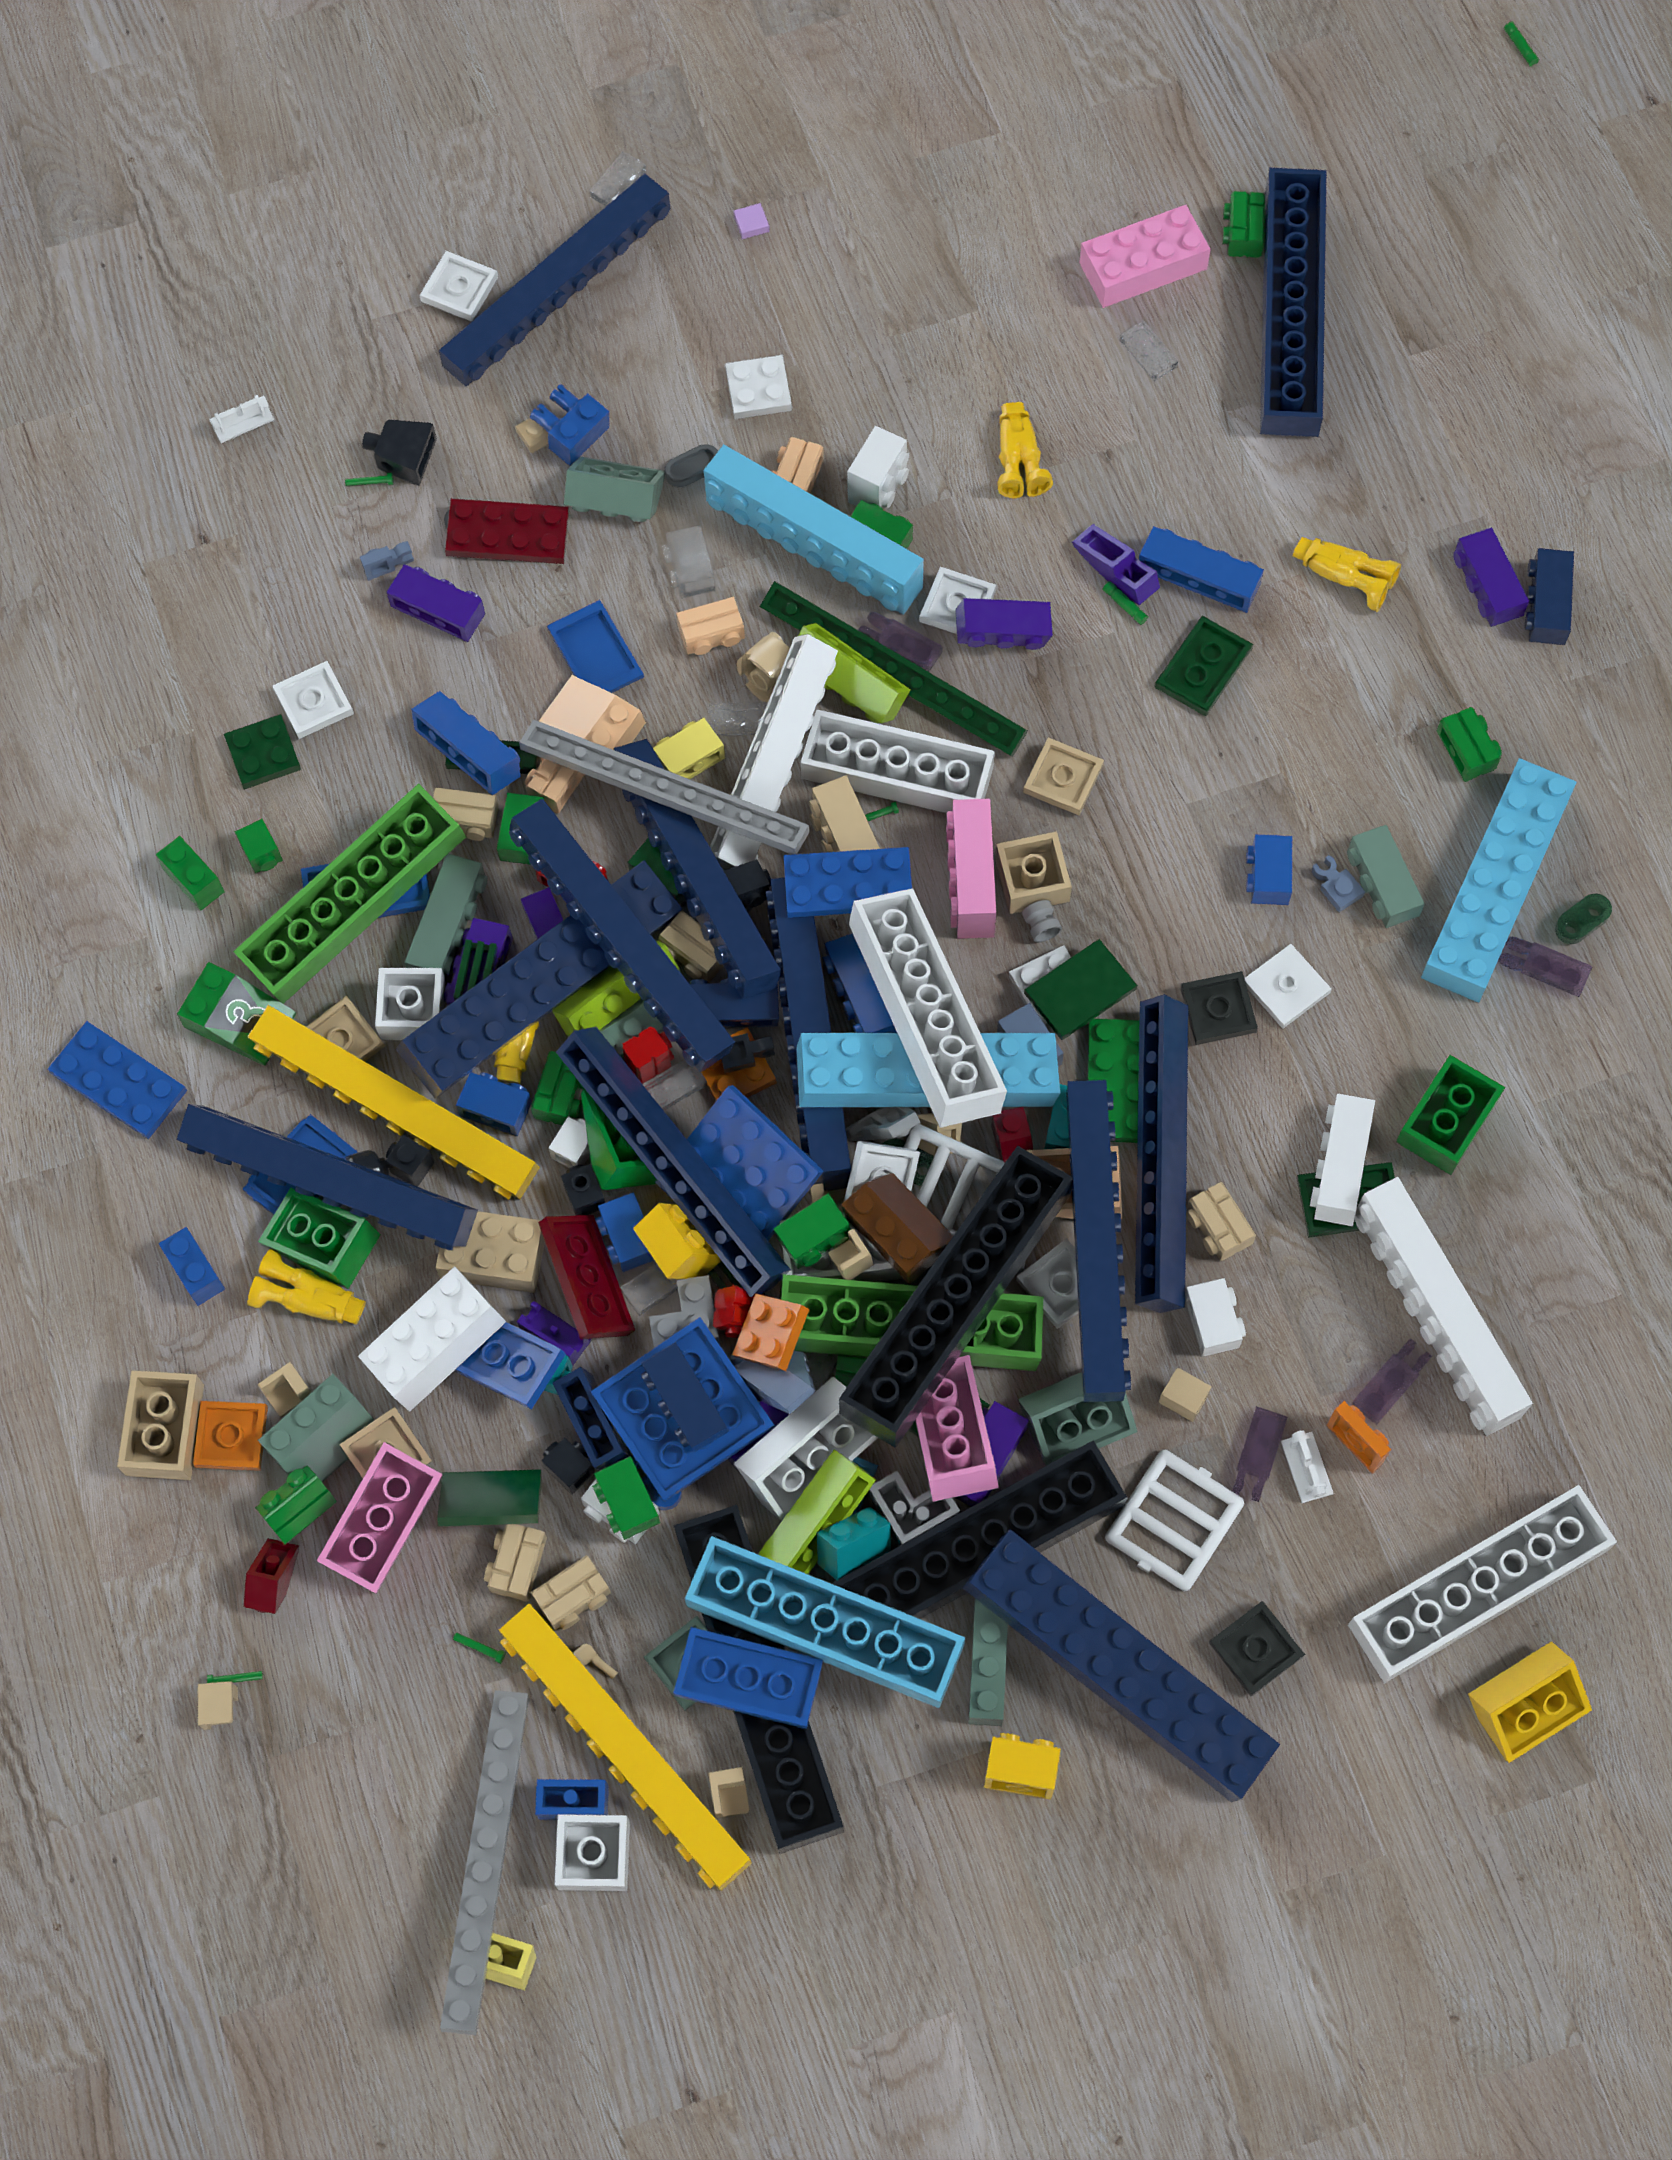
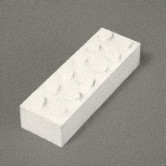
[801,709,995,813]

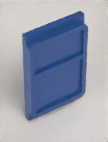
[547,600,644,693]
[243,1114,358,1215]

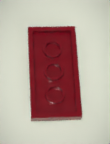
[445,498,569,564]
[538,1215,636,1339]

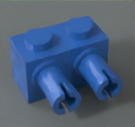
[530,384,609,466]

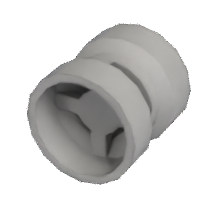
[1022,900,1062,942]

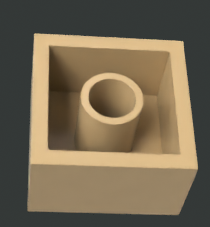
[995,831,1072,914]

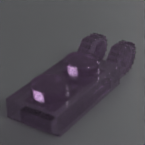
[858,611,943,672]
[1499,936,1592,997]
[1351,1338,1432,1425]
[1232,1406,1288,1502]

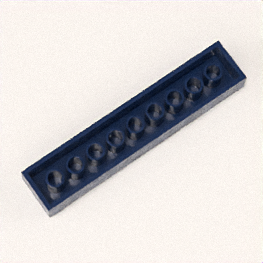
[1260,167,1327,437]
[396,860,682,1099]
[766,877,851,1191]
[963,1529,1281,1802]

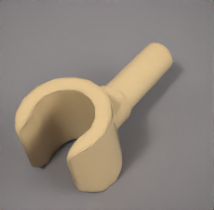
[573,1644,618,1679]

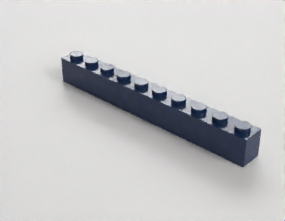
[439,173,671,387]
[614,739,781,999]
[509,798,735,1073]
[1135,994,1188,1313]
[556,1026,791,1297]
[1066,1080,1131,1402]
[176,1104,478,1250]

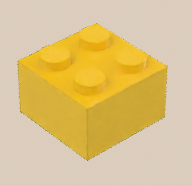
[633,1203,721,1279]
[984,1733,1061,1800]

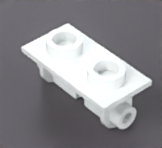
[209,395,274,443]
[1281,1430,1334,1503]

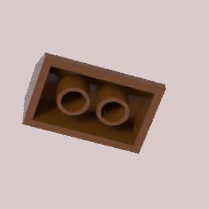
[841,1173,953,1285]

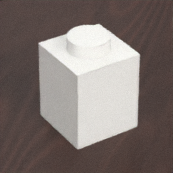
[548,1117,590,1168]

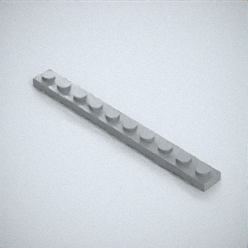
[519,720,809,855]
[440,1690,529,2035]

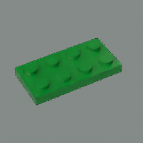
[1088,1019,1139,1143]

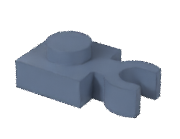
[359,541,414,581]
[1312,855,1365,912]

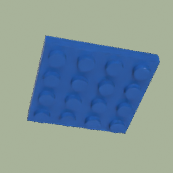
[655,1085,824,1241]
[591,1317,775,1502]

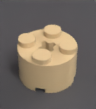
[737,632,790,704]

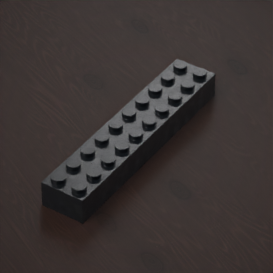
[839,1145,1073,1448]
[831,1440,1127,1619]
[673,1505,844,1855]

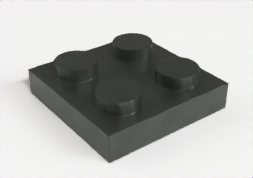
[1180,971,1258,1045]
[1209,1601,1305,1697]

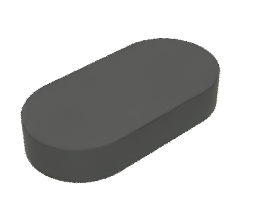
[665,444,718,488]

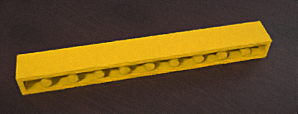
[248,1005,540,1200]
[499,1603,752,1891]

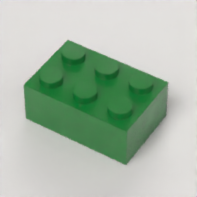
[1396,1055,1505,1175]

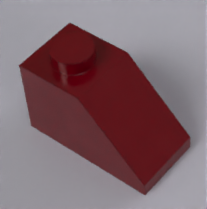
[991,1106,1034,1162]
[243,1538,299,1614]

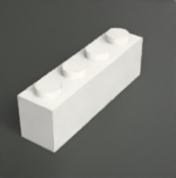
[1310,1094,1375,1226]

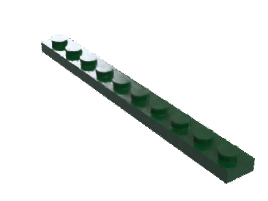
[759,581,1028,757]

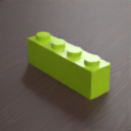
[798,623,910,724]
[552,940,679,1036]
[758,1449,876,1574]

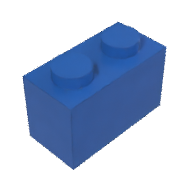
[1246,834,1292,905]
[456,1072,532,1137]
[595,1192,654,1272]
[158,1227,225,1306]
[535,1779,609,1820]

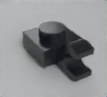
[721,1033,775,1074]

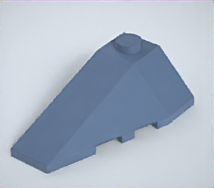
[730,1351,815,1414]

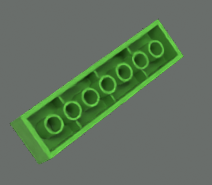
[233,783,466,1004]
[780,1274,1044,1371]

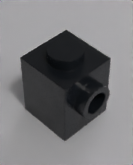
[724,859,771,908]
[385,1135,434,1187]
[561,1164,605,1215]
[541,1438,595,1495]

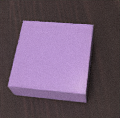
[734,203,769,239]

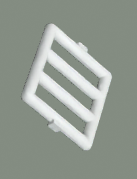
[904,1124,1005,1236]
[1105,1449,1244,1591]

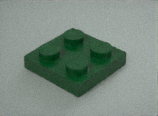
[224,714,302,790]

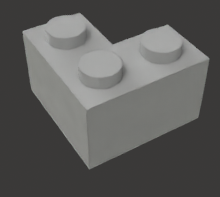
[649,1275,720,1348]
[868,1471,960,1547]

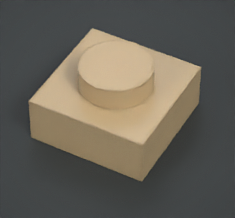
[515,418,548,454]

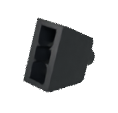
[362,419,437,486]

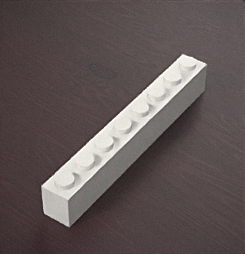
[710,634,838,869]

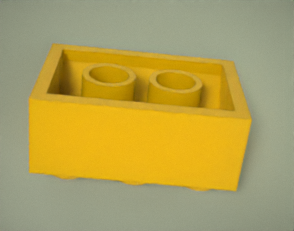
[1468,1641,1592,1763]

